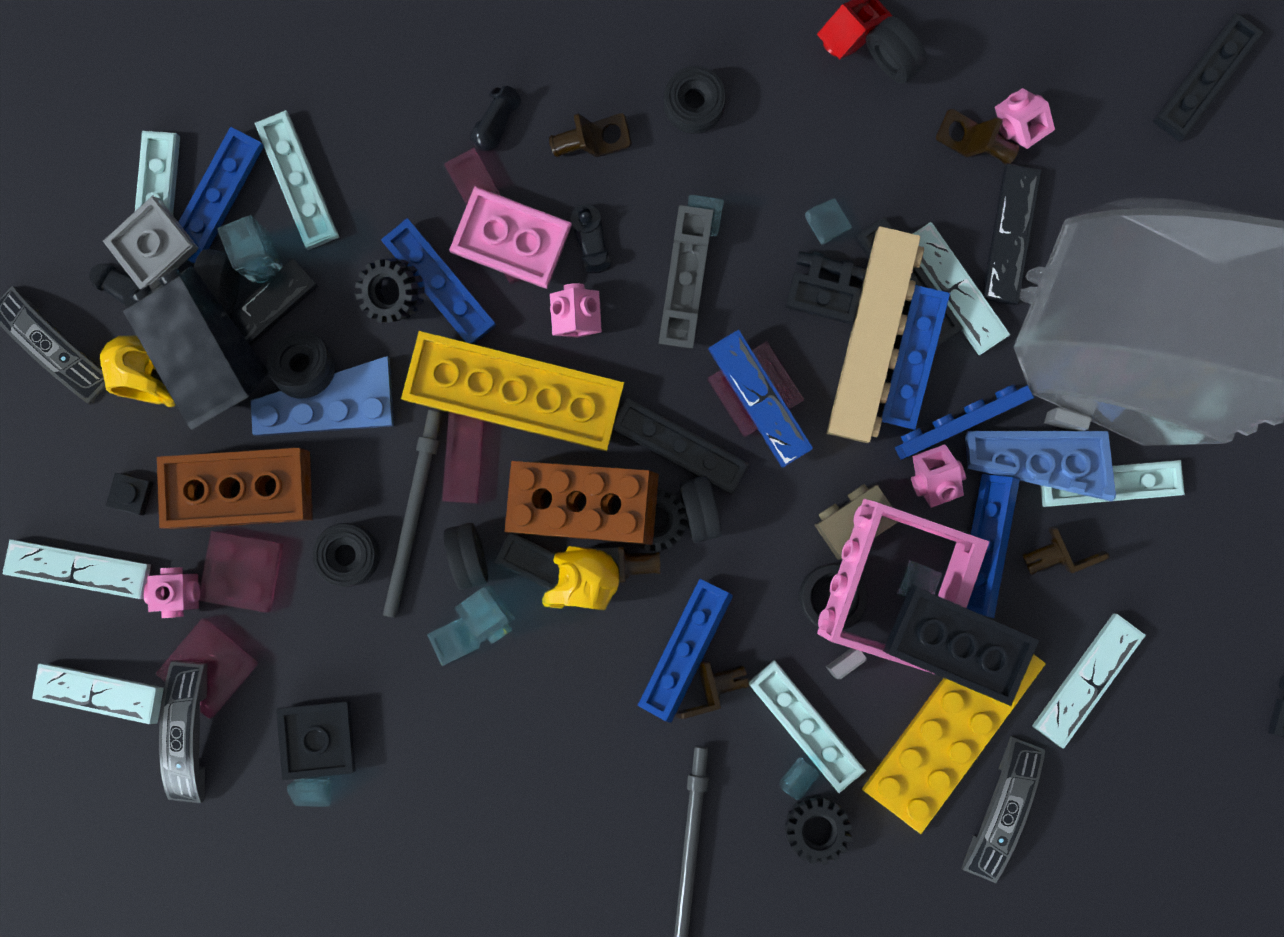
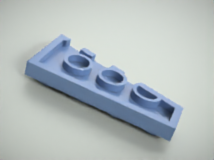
[251,356,394,436]
[965,431,1116,501]

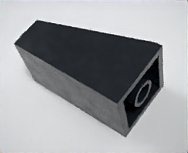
[123,266,268,430]

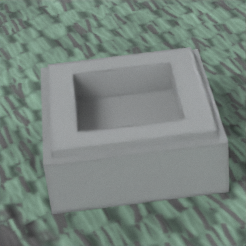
[1044,407,1092,431]
[826,648,866,679]

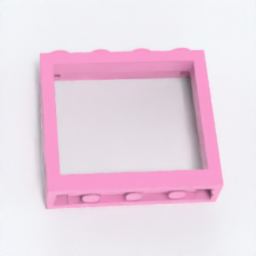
[817,499,989,674]

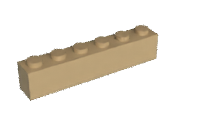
[826,226,924,443]

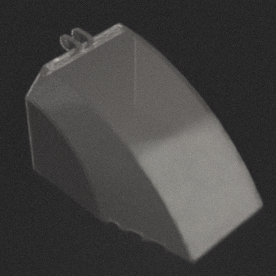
[1014,197,1284,446]

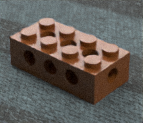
[157,448,313,529]
[505,461,659,545]

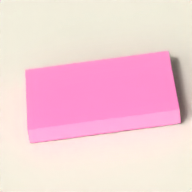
[449,186,572,289]

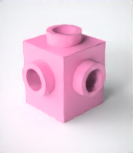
[995,88,1055,149]
[550,283,602,338]
[911,444,966,508]
[143,567,200,618]

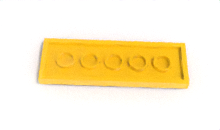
[401,331,624,451]
[862,654,1046,834]

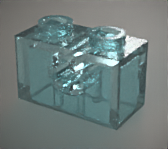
[217,215,283,283]
[455,585,516,644]

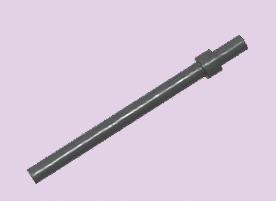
[383,410,442,618]
[674,746,709,937]

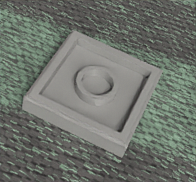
[103,195,199,290]

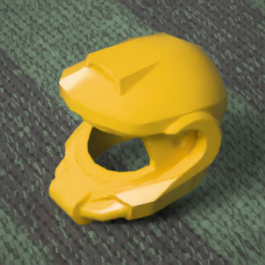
[100,336,176,407]
[542,546,620,610]

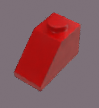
[817,0,892,60]

